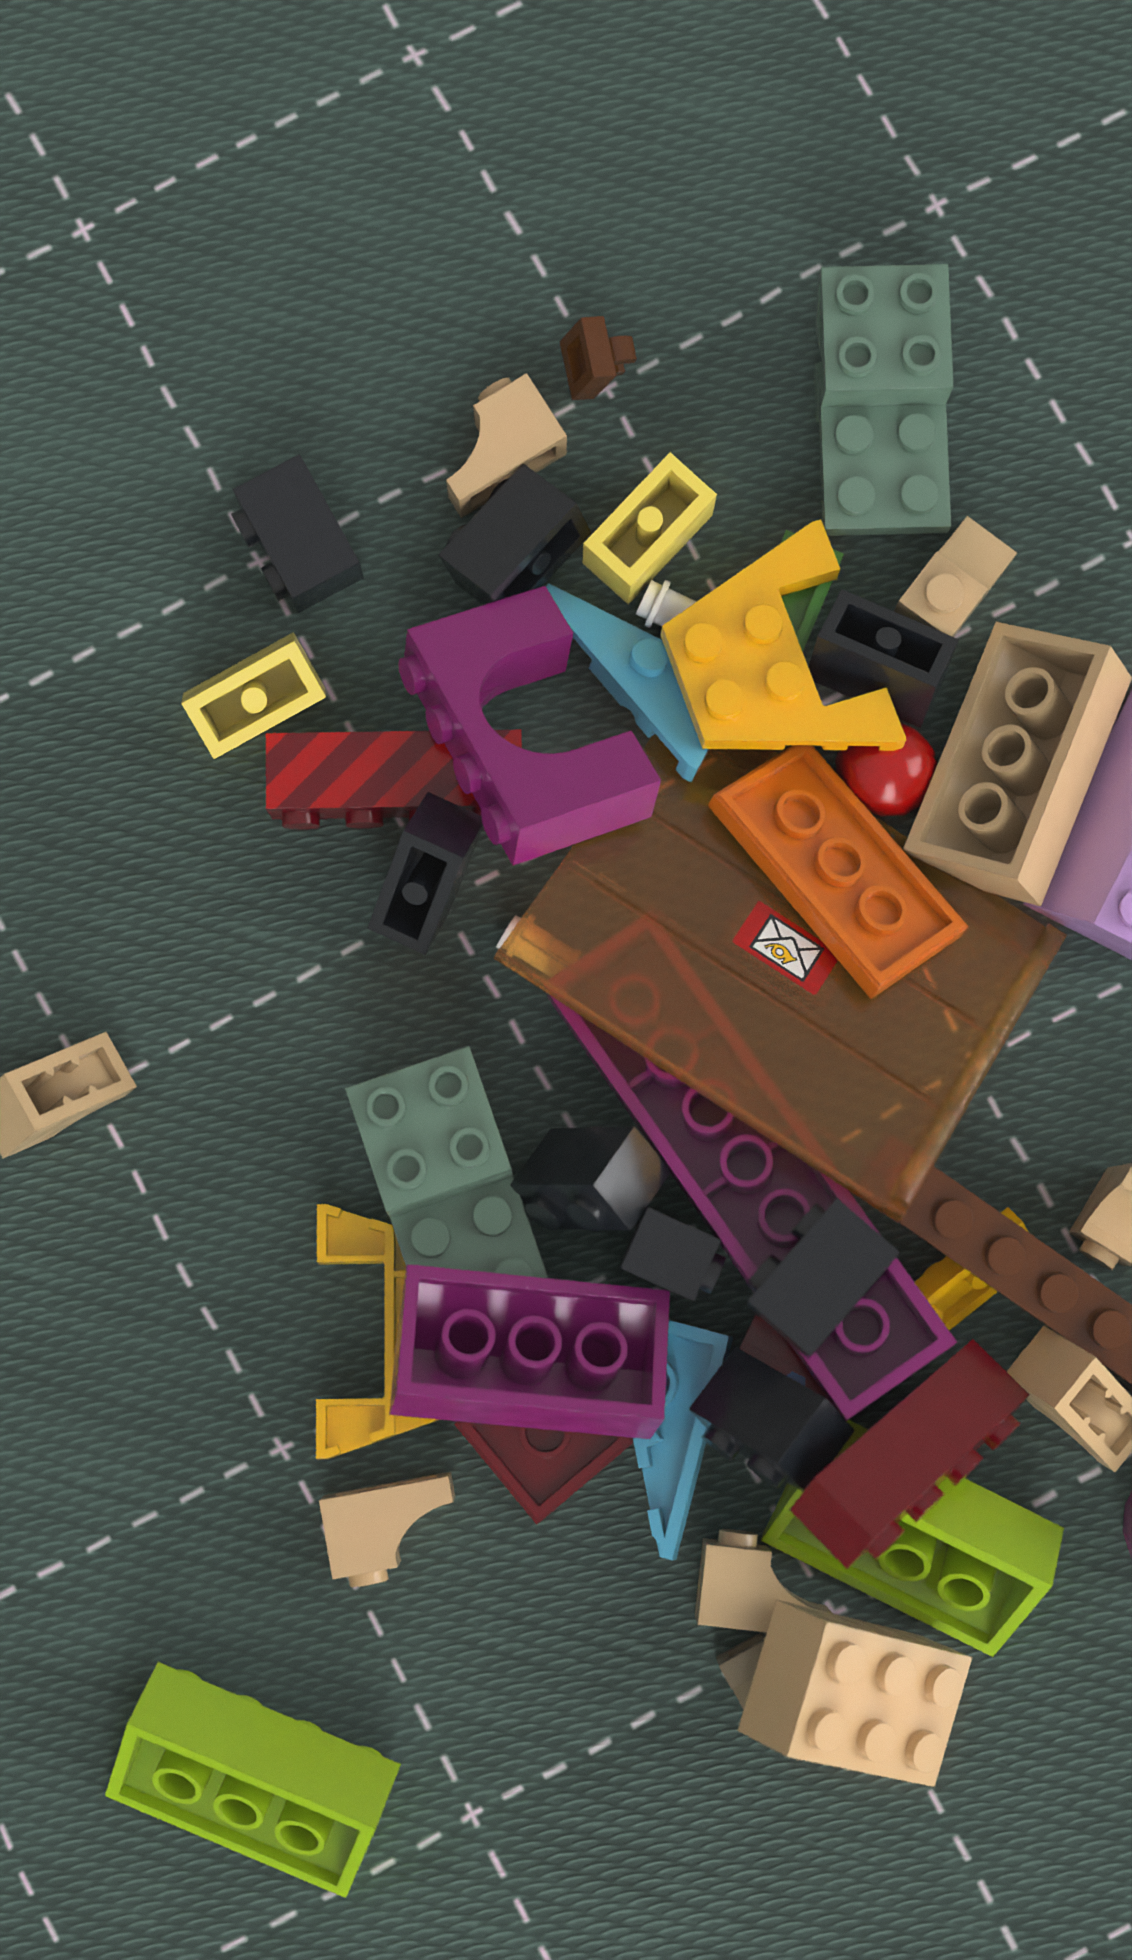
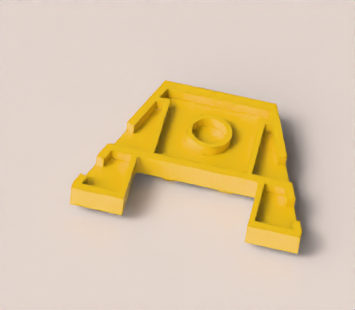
[660,519,906,751]
[316,1204,440,1460]

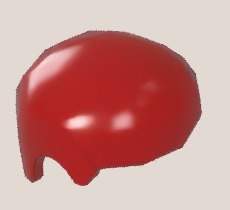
[835,723,938,816]

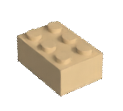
[738,1600,972,1787]

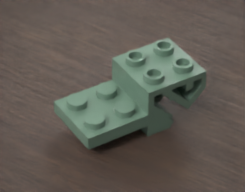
[814,264,954,536]
[345,1046,548,1278]

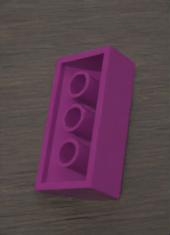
[389,1264,670,1439]

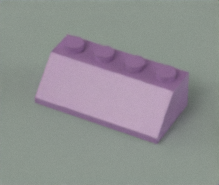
[1023,689,1132,960]

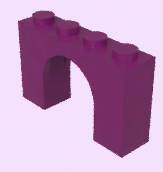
[399,586,661,866]

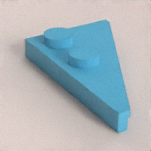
[546,583,709,782]
[633,1320,733,1560]

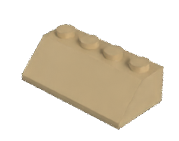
[903,622,1132,907]

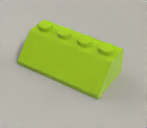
[761,1420,1064,1657]
[105,1662,401,1898]

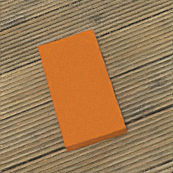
[708,745,969,999]

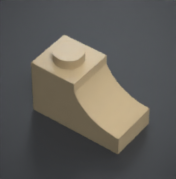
[446,373,567,518]
[894,516,1017,637]
[0,1032,137,1159]
[1069,1163,1132,1270]
[1007,1326,1132,1472]
[319,1472,455,1587]
[695,1529,832,1633]

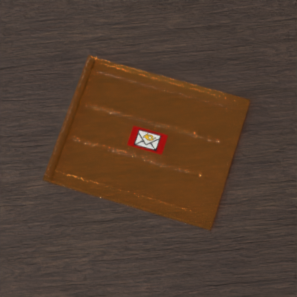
[494,734,1067,1223]

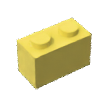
[582,452,717,605]
[181,632,326,759]

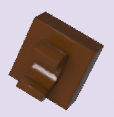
[560,316,637,400]

